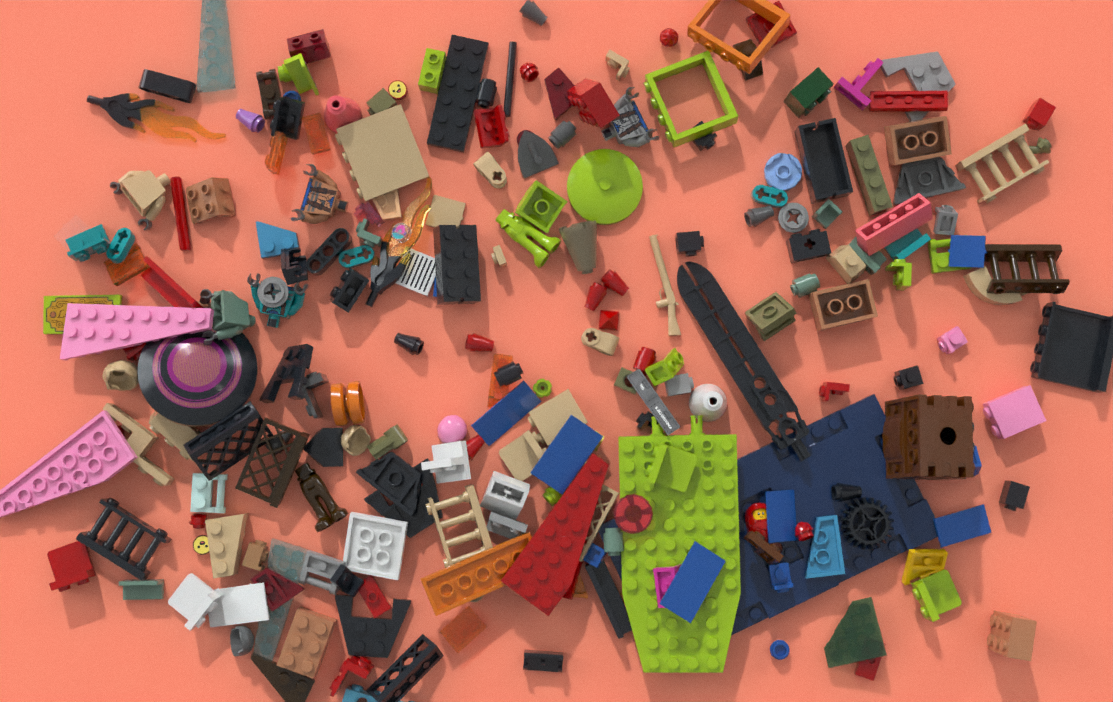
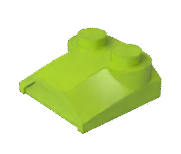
[515,180,568,234]

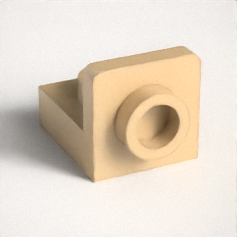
[605,49,630,81]

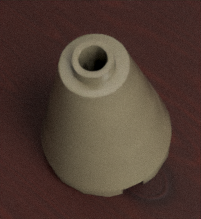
[559,220,597,274]

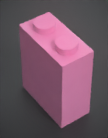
[983,385,1046,439]

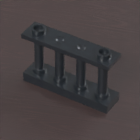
[76,497,172,580]

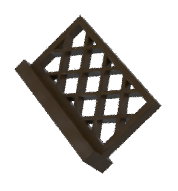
[235,418,310,508]

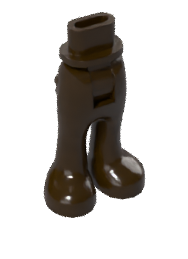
[295,463,349,533]

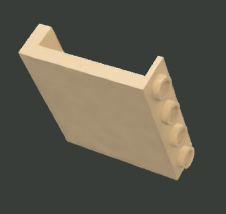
[335,104,430,202]

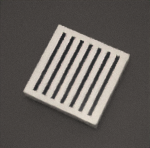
[395,247,436,297]

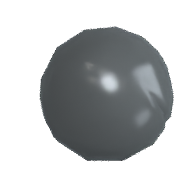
[230,626,254,656]

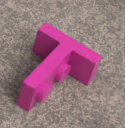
[834,58,884,111]

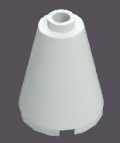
[689,384,727,422]

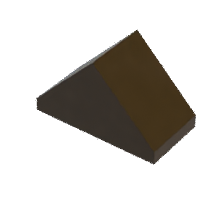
[733,39,763,81]

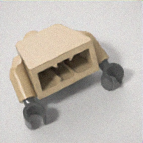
[110,170,171,230]

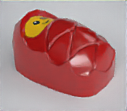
[745,503,769,544]

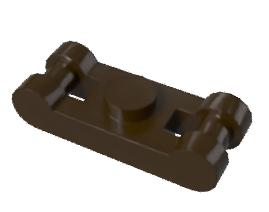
[256,69,281,120]

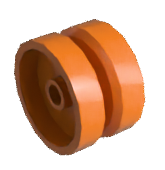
[331,381,365,426]

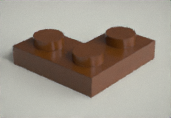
[744,531,784,564]

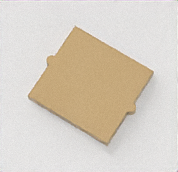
[425,195,466,227]

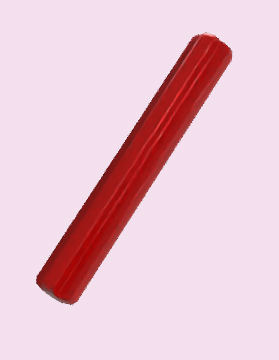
[170,176,191,251]

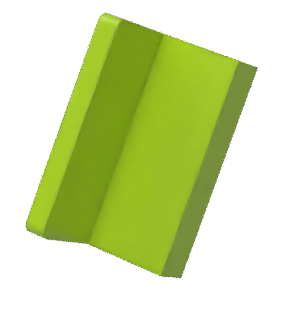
[283,53,319,96]

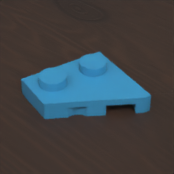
[256,221,299,259]

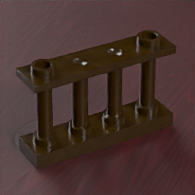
[984,244,1070,294]

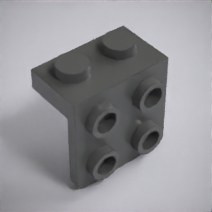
[302,371,329,419]

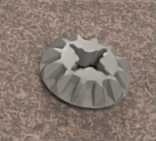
[778,203,809,233]
[257,277,289,308]

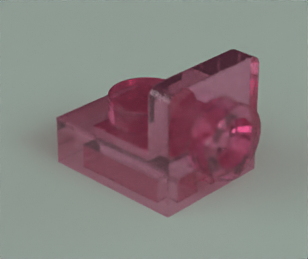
[353,202,385,227]

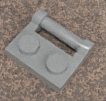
[299,550,345,595]

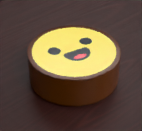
[193,535,209,555]

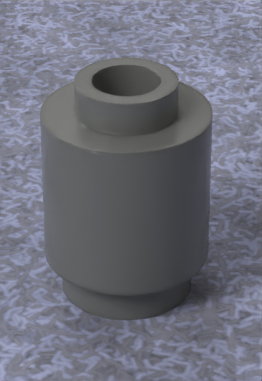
[548,121,576,149]

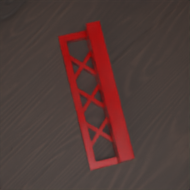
[141,256,204,308]

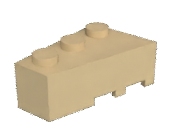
[205,513,249,579]

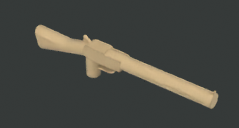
[649,234,681,336]

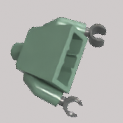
[200,289,256,345]

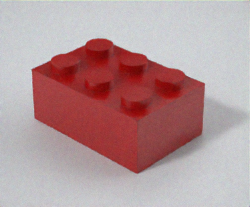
[567,78,620,128]

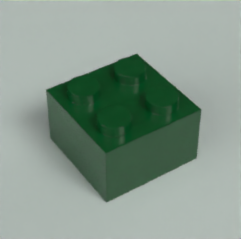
[783,67,834,118]

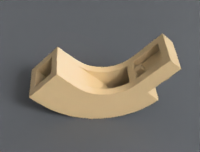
[963,266,1028,305]

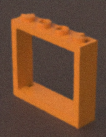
[687,0,790,74]

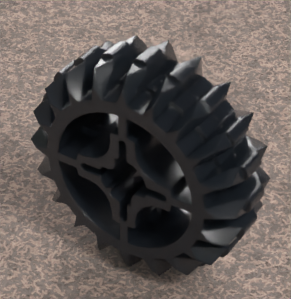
[840,497,894,550]

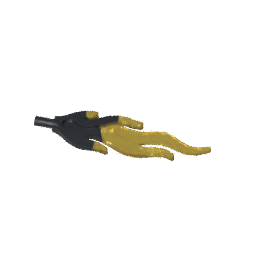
[87,93,226,142]
[365,177,432,307]

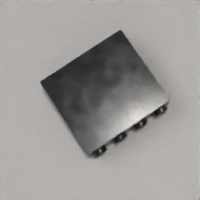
[1030,302,1113,393]

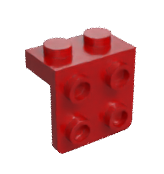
[47,541,96,592]
[329,656,375,697]

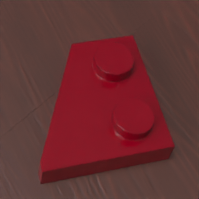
[544,67,575,120]
[250,567,305,612]

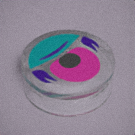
[391,223,411,243]

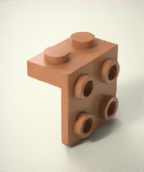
[186,177,235,224]

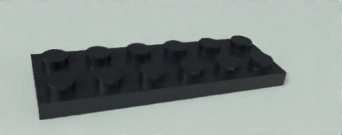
[427,35,489,153]

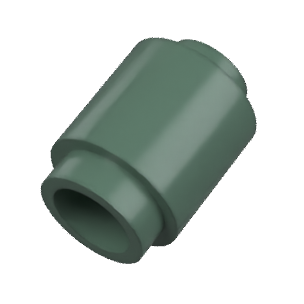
[790,273,820,298]
[603,528,624,556]

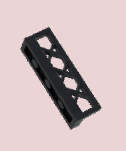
[585,560,632,639]
[366,634,444,702]

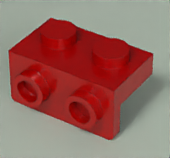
[474,105,509,148]

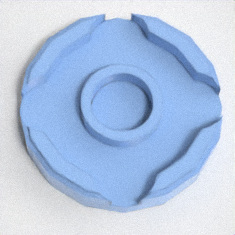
[764,153,802,191]

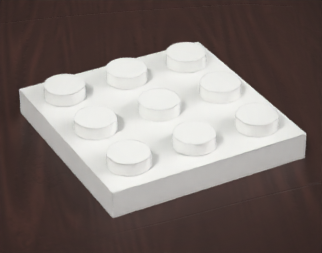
[343,512,408,580]

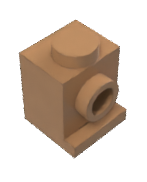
[242,540,269,571]

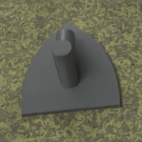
[518,130,559,178]

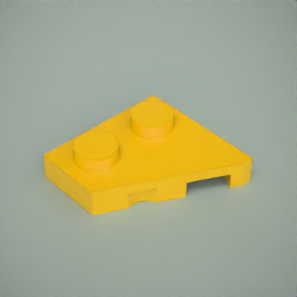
[901,549,948,585]

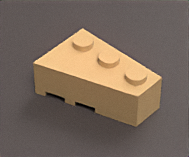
[149,411,201,461]

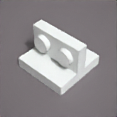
[421,440,471,484]

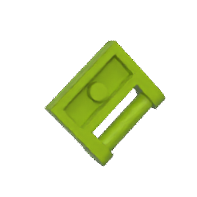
[928,239,971,274]

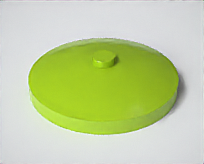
[567,149,643,225]

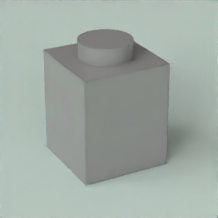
[665,373,694,397]

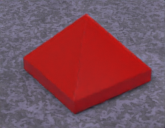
[599,310,619,331]

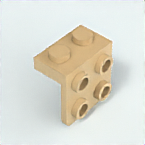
[499,430,546,481]

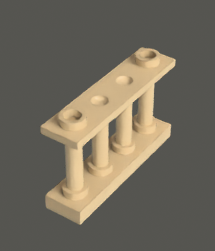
[955,124,1050,204]
[426,484,493,568]

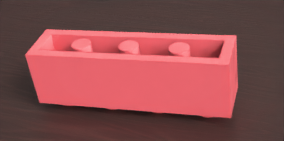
[855,193,933,256]

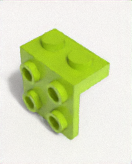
[645,443,697,492]
[911,569,962,622]

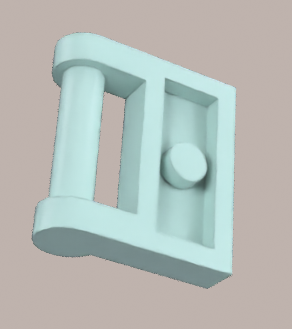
[190,473,228,513]

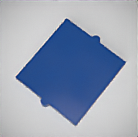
[948,235,987,268]

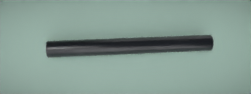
[503,41,517,117]

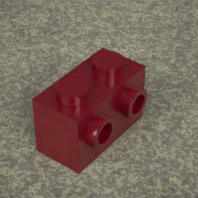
[287,29,331,64]

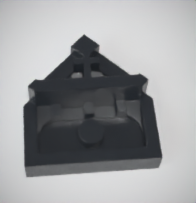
[304,428,343,467]

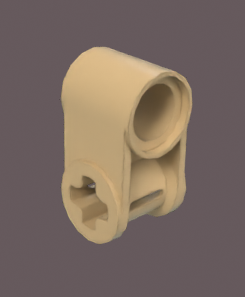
[473,151,507,189]
[581,328,620,356]

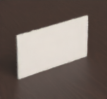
[208,583,269,628]

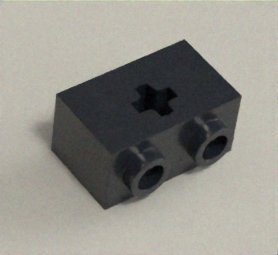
[786,229,831,263]

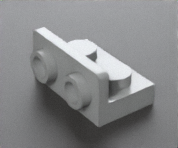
[486,511,528,539]

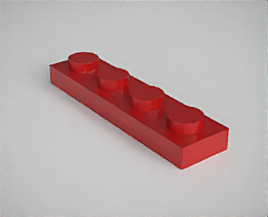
[869,91,948,112]

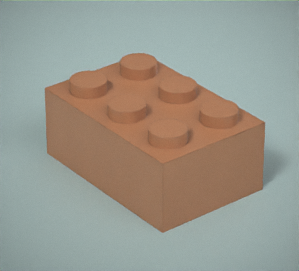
[884,116,952,165]
[808,279,878,332]
[277,607,337,679]
[987,610,1037,661]

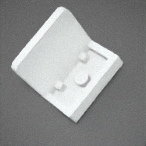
[168,573,221,631]

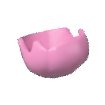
[437,415,467,443]

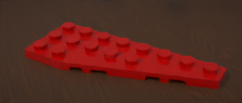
[501,453,609,616]

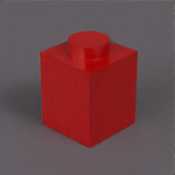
[1022,98,1056,131]

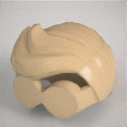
[102,360,139,391]

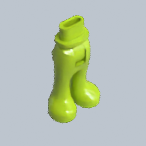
[495,209,562,269]

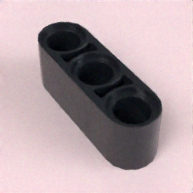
[138,69,197,103]
[306,228,352,276]

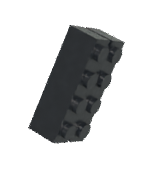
[794,118,853,204]
[433,225,481,305]

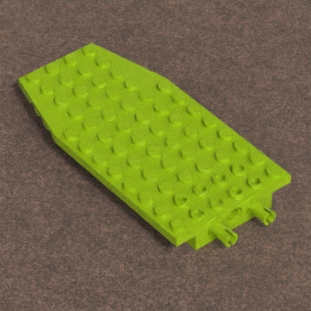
[618,415,741,673]

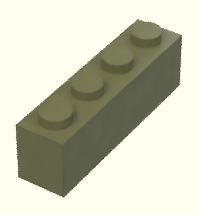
[845,135,893,216]

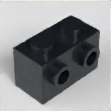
[330,267,369,313]

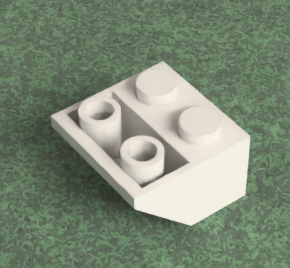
[480,471,530,520]

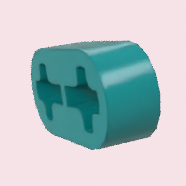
[751,185,788,208]
[106,228,135,264]
[338,245,375,269]

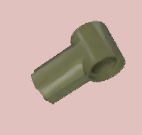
[367,424,408,460]

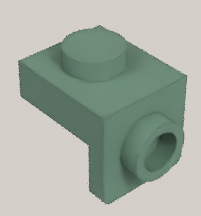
[356,218,383,248]

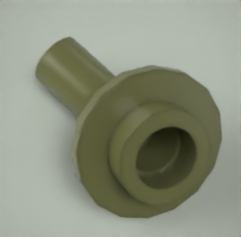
[1029,137,1052,154]

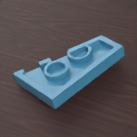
[805,515,845,579]

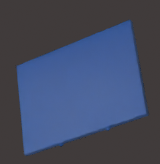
[765,490,797,543]

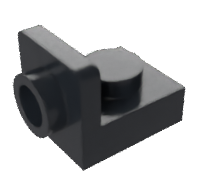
[693,121,717,151]
[893,365,924,390]
[636,411,658,429]
[330,564,364,597]

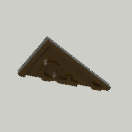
[250,652,315,702]

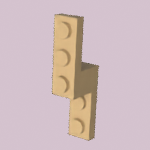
[103,403,175,486]

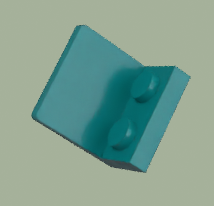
[65,224,111,262]

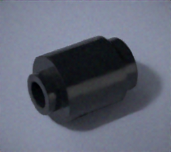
[475,79,497,109]
[494,361,523,387]

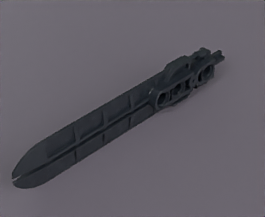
[677,261,811,461]

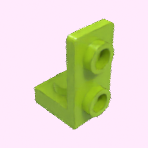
[645,348,684,386]

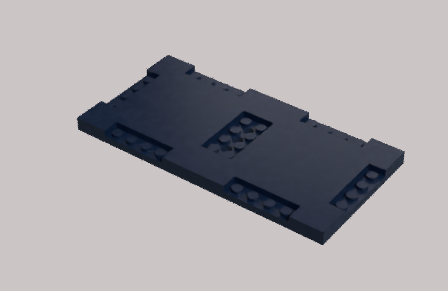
[599,394,938,635]

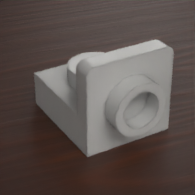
[933,205,958,235]

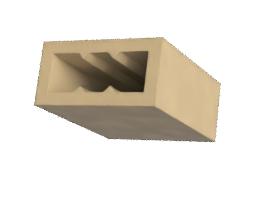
[527,389,588,446]

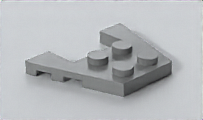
[880,51,956,122]

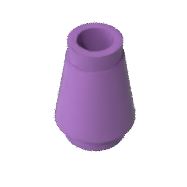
[236,109,265,133]

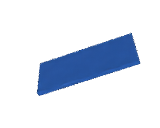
[933,504,992,547]

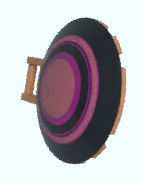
[137,301,258,427]

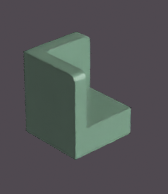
[812,199,842,229]

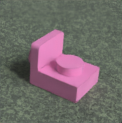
[937,326,968,354]

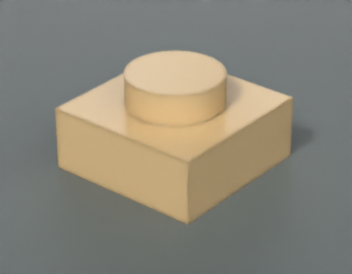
[491,245,507,268]

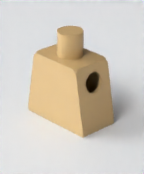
[826,245,866,284]

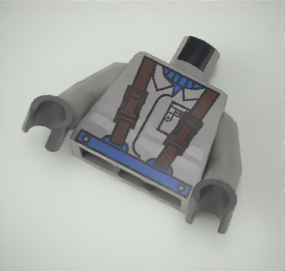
[601,87,659,148]

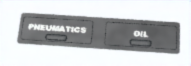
[627,369,680,435]

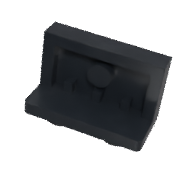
[270,96,305,140]

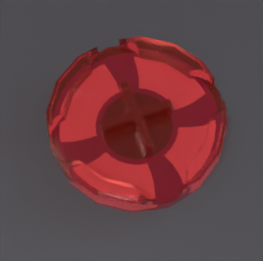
[613,494,653,534]

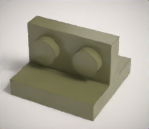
[744,292,797,341]

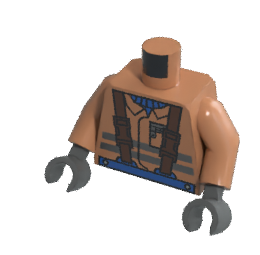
[290,164,349,224]

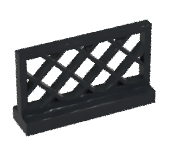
[183,401,273,481]

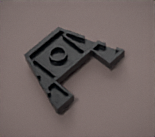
[260,344,313,403]
[364,458,443,538]
[335,594,411,658]

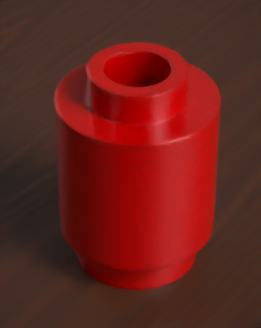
[633,347,657,376]

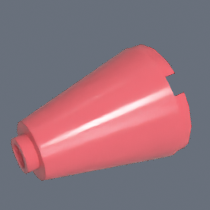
[324,95,362,133]

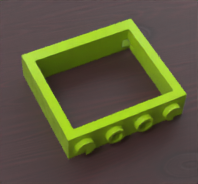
[643,51,738,148]

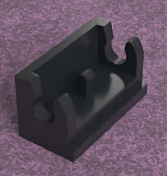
[281,247,308,285]
[523,650,563,672]

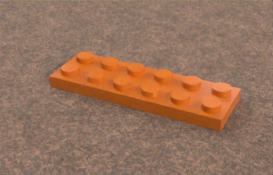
[420,531,532,616]

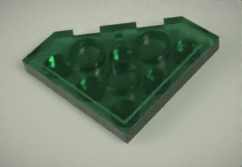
[824,597,887,668]

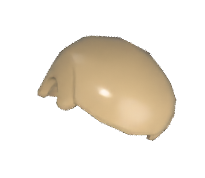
[341,425,371,456]

